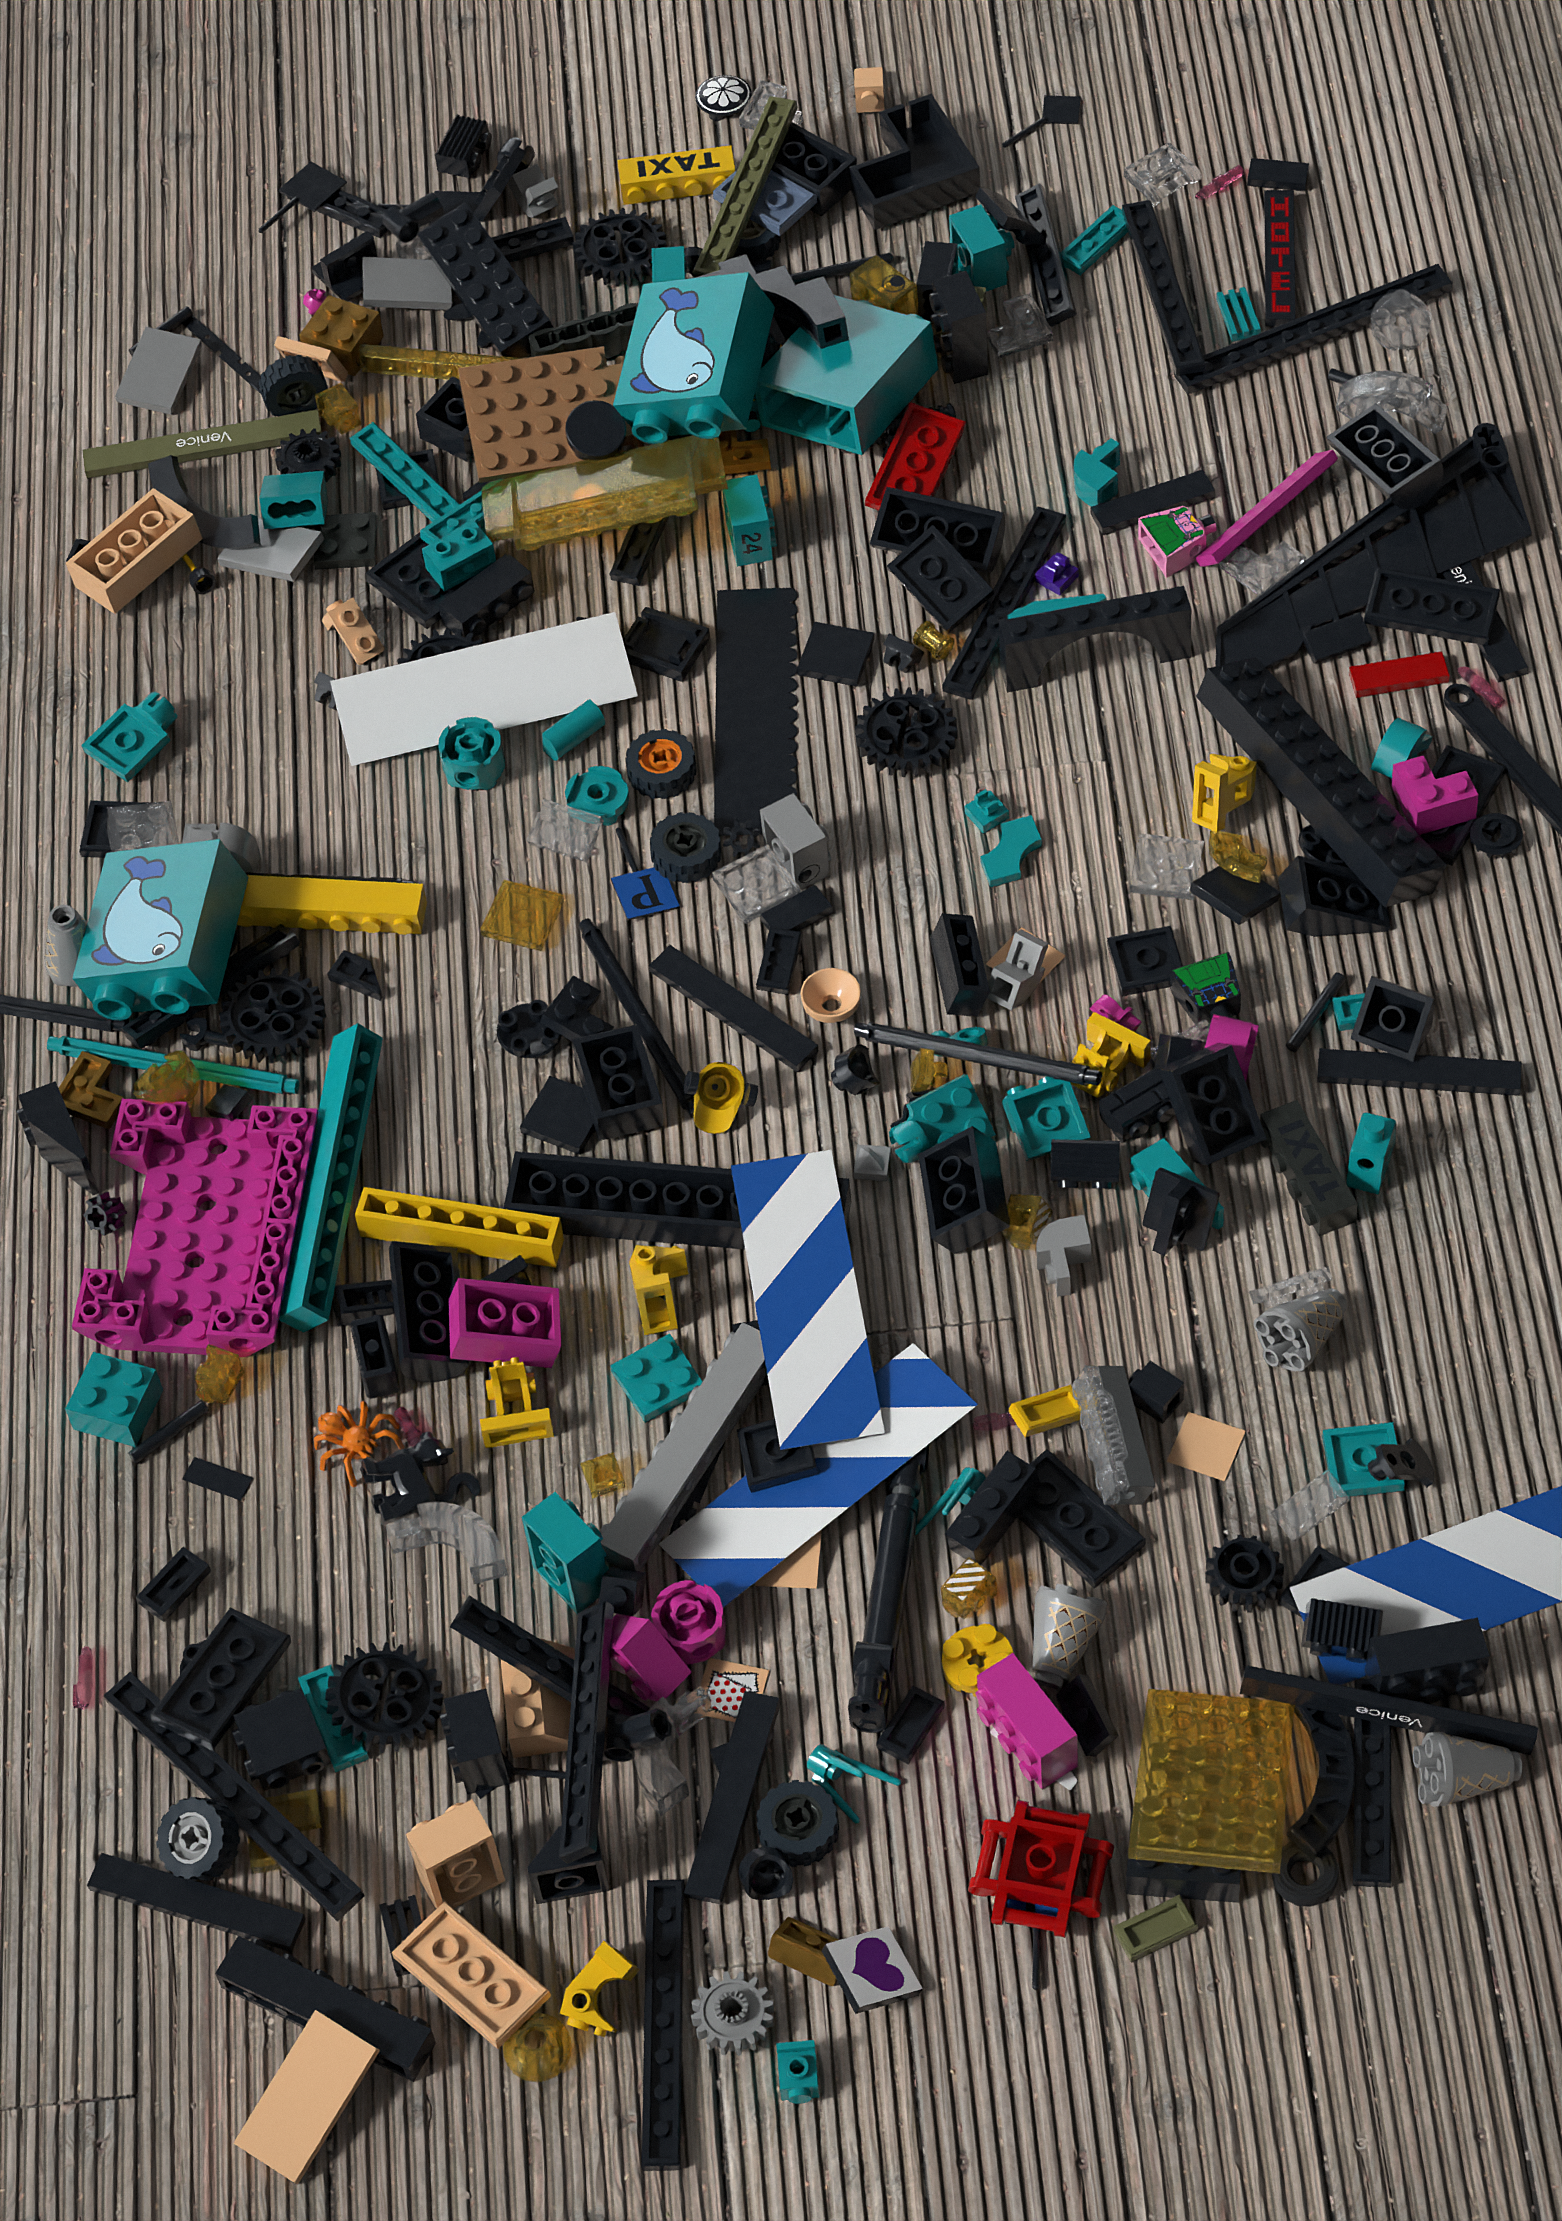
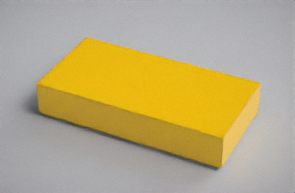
[1008,1385,1087,1438]

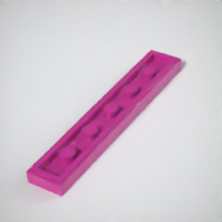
[1195,449,1338,567]

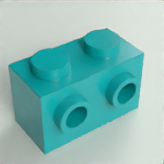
[422,521,496,592]

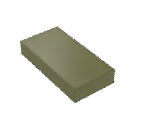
[1113,1895,1198,1963]

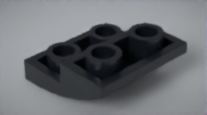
[976,187,1046,246]

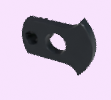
[1368,1438,1434,1488]

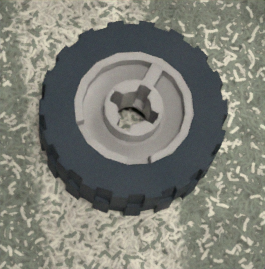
[156,1797,240,1881]

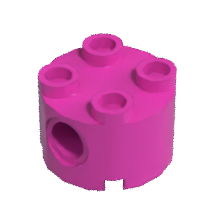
[1205,1014,1259,1082]
[651,1580,727,1665]

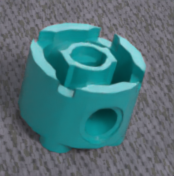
[439,717,505,790]

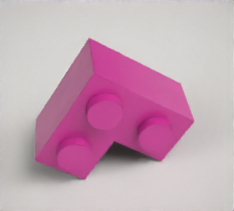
[1391,755,1478,835]
[609,1614,691,1702]

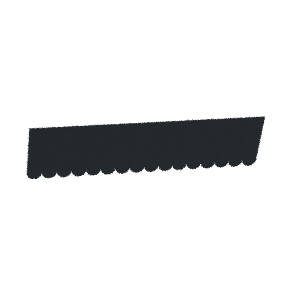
[714,588,797,836]

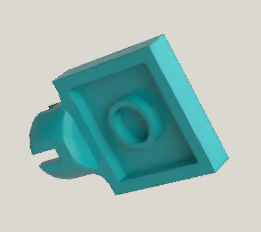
[81,692,178,783]
[889,1074,996,1163]

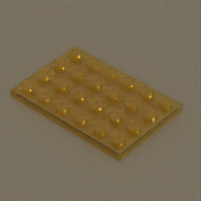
[1128,1689,1294,1874]

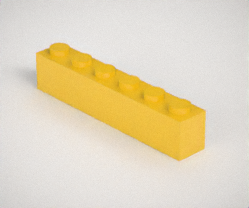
[237,875,427,935]
[355,1187,564,1268]

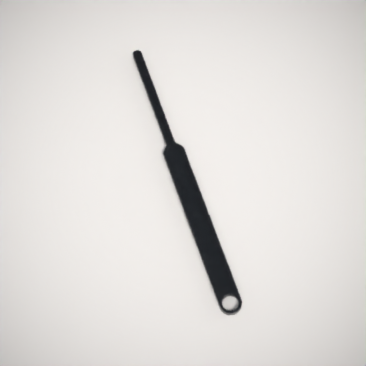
[1444,684,1562,837]

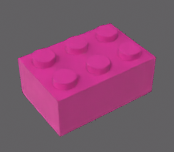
[449,1278,561,1368]
[975,1653,1078,1790]

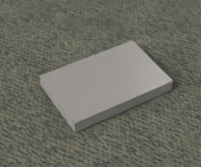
[362,257,452,310]
[115,327,202,415]
[217,519,324,582]

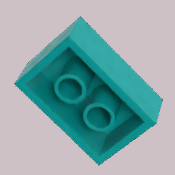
[522,1492,609,1615]

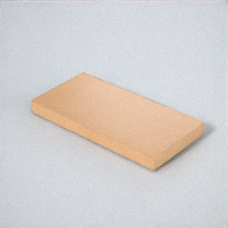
[392,1901,551,2049]
[234,2010,380,2184]

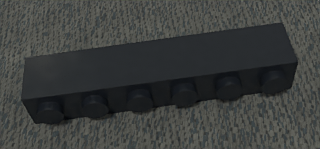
[215,1936,436,2082]

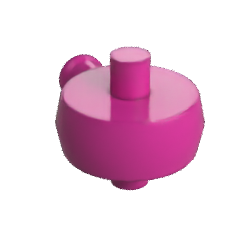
[303,289,326,315]

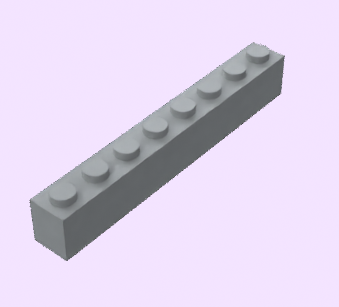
[600,1322,767,1571]

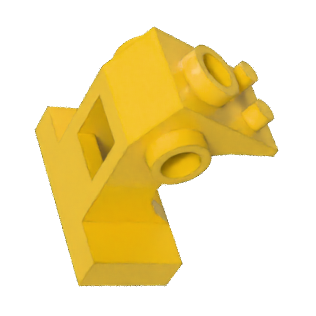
[1192,754,1257,832]
[1070,1012,1151,1098]
[629,1245,689,1336]
[480,1357,554,1448]
[560,1941,640,2038]

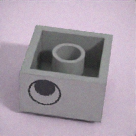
[760,793,831,892]

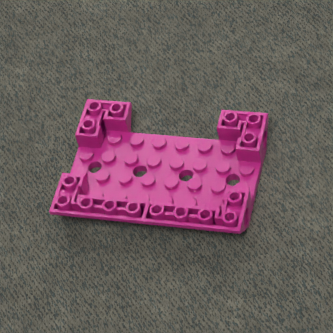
[72,1098,319,1357]

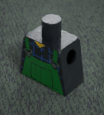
[1170,952,1241,1026]

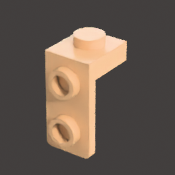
[854,67,885,113]
[321,598,385,665]

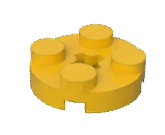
[942,1623,1013,1697]

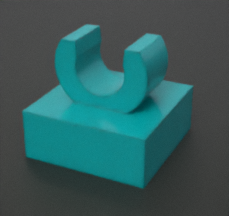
[964,789,1009,834]

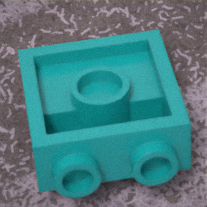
[1002,1076,1091,1161]

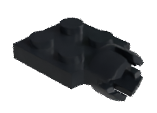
[474,137,535,222]

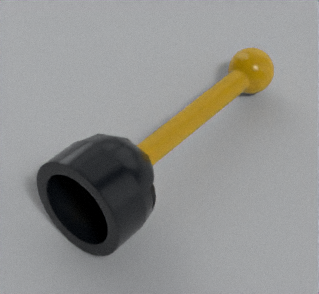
[182,553,216,594]

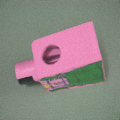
[1138,506,1217,578]

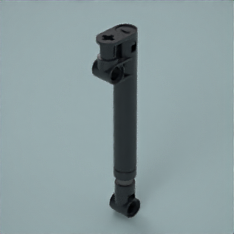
[848,1444,929,1733]

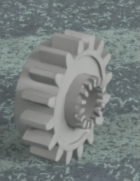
[691,1971,774,2056]

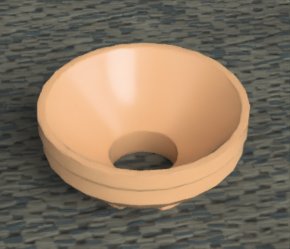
[800,968,861,1023]

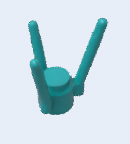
[915,1467,986,1535]
[807,1744,901,1824]

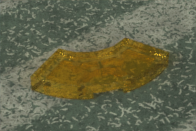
[1208,830,1267,883]

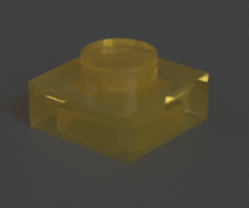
[580,1452,625,1499]

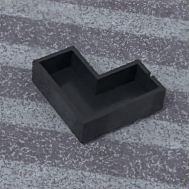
[850,93,980,230]

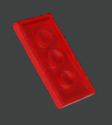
[865,402,966,511]

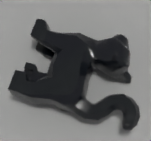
[360,1432,482,1525]

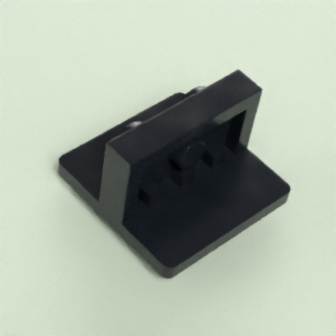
[312,231,377,301]
[1142,1167,1220,1256]

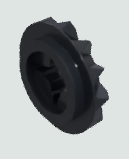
[1470,813,1523,859]

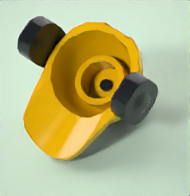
[684,1062,758,1134]

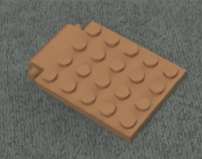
[458,346,646,483]

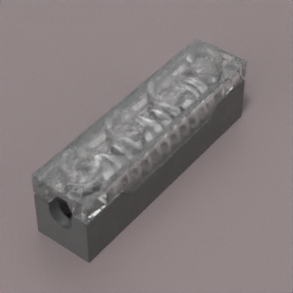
[1072,1365,1156,1505]

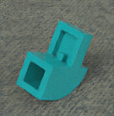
[1074,438,1120,507]
[1371,717,1433,778]

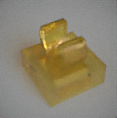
[911,1048,948,1092]

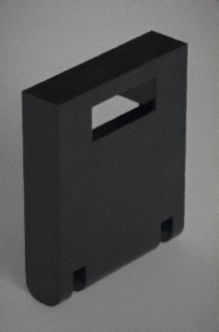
[623,607,710,682]

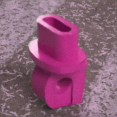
[1090,994,1142,1032]

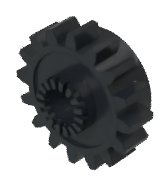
[275,428,342,483]
[1205,1534,1284,1613]

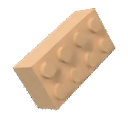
[65,488,203,614]

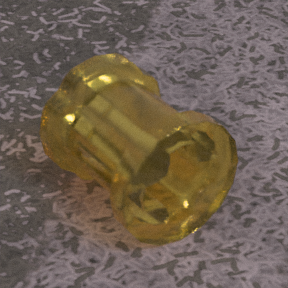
[913,621,954,661]

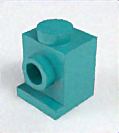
[776,2040,820,2104]

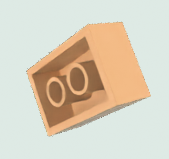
[406,1799,505,1909]

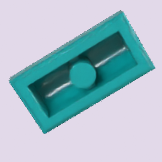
[542,699,606,761]

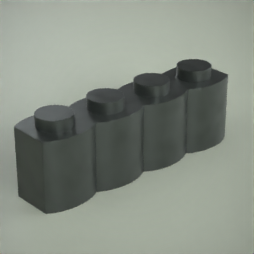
[529,303,638,359]

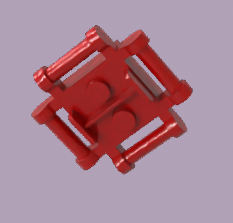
[968,1800,1114,1938]

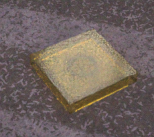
[480,880,564,951]

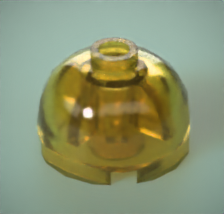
[133,1050,200,1109]

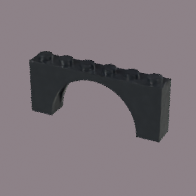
[999,586,1192,693]

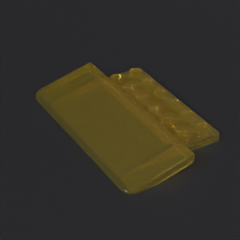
[482,435,728,551]

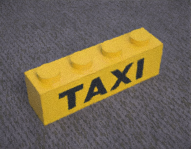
[617,145,735,205]

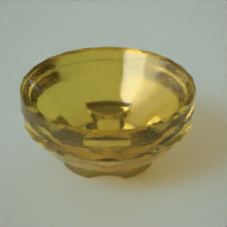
[503,2013,572,2082]

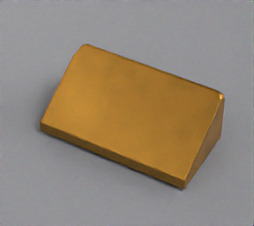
[768,1916,839,1986]

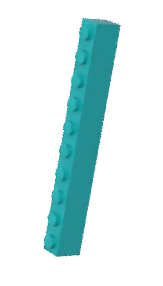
[279,1023,383,1333]

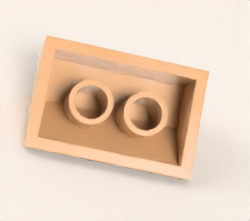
[501,1637,575,1758]

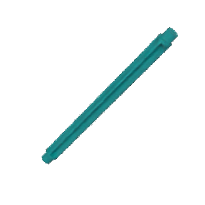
[47,1036,300,1094]

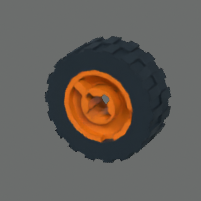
[625,729,697,799]

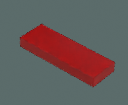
[1349,651,1450,698]

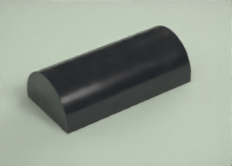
[1326,403,1443,509]
[870,487,1005,574]
[389,1241,469,1382]

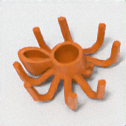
[314,1401,405,1487]

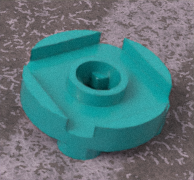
[565,766,629,826]

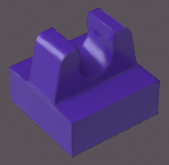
[1035,552,1079,596]

